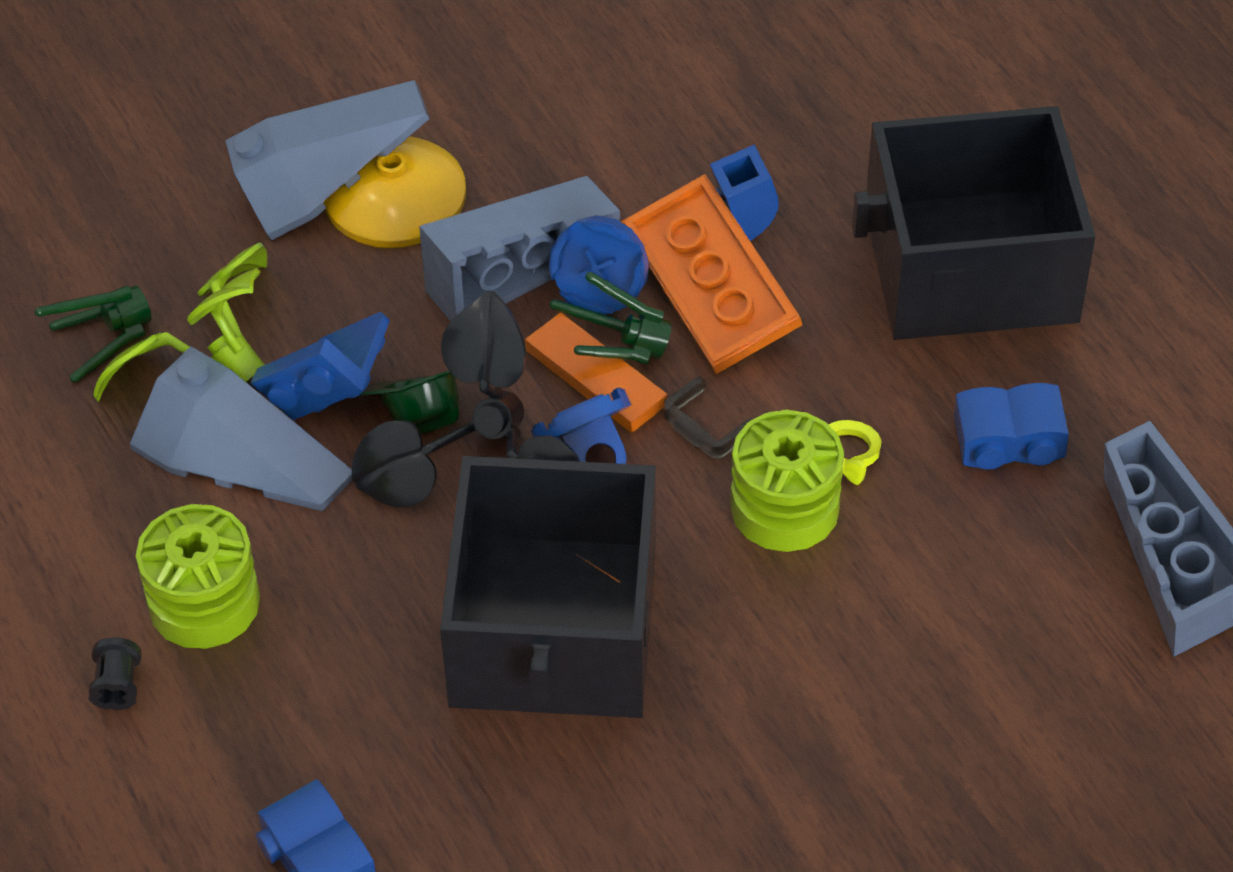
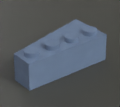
[419,176,620,321]
[1104,421,1233,657]

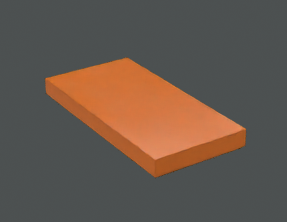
[621,174,803,374]

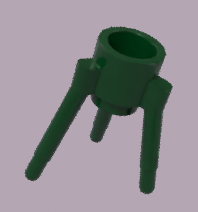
[549,272,671,364]
[34,285,152,383]

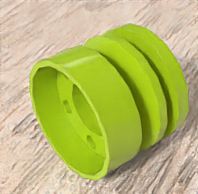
[730,410,844,552]
[136,504,260,649]

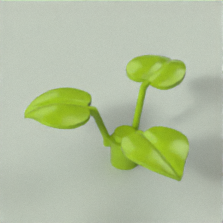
[93,243,267,402]

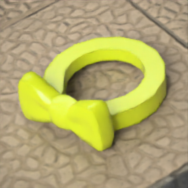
[828,420,882,485]

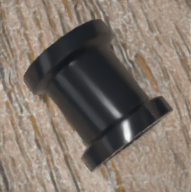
[88,637,142,710]

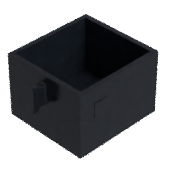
[852,106,1096,340]
[440,456,656,718]

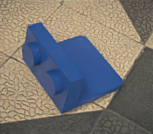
[251,312,390,420]

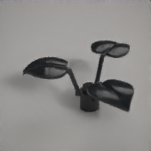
[352,291,580,507]

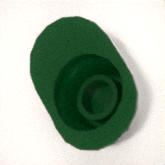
[358,370,459,433]

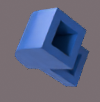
[710,144,779,241]

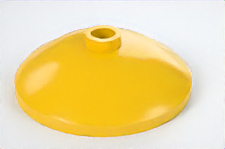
[323,136,466,248]

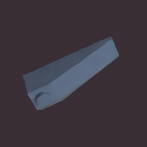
[225,80,430,240]
[130,346,352,511]

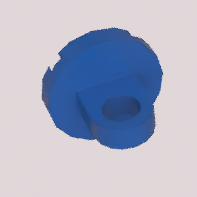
[549,215,649,315]
[530,387,632,464]

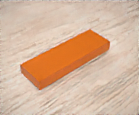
[525,312,667,434]

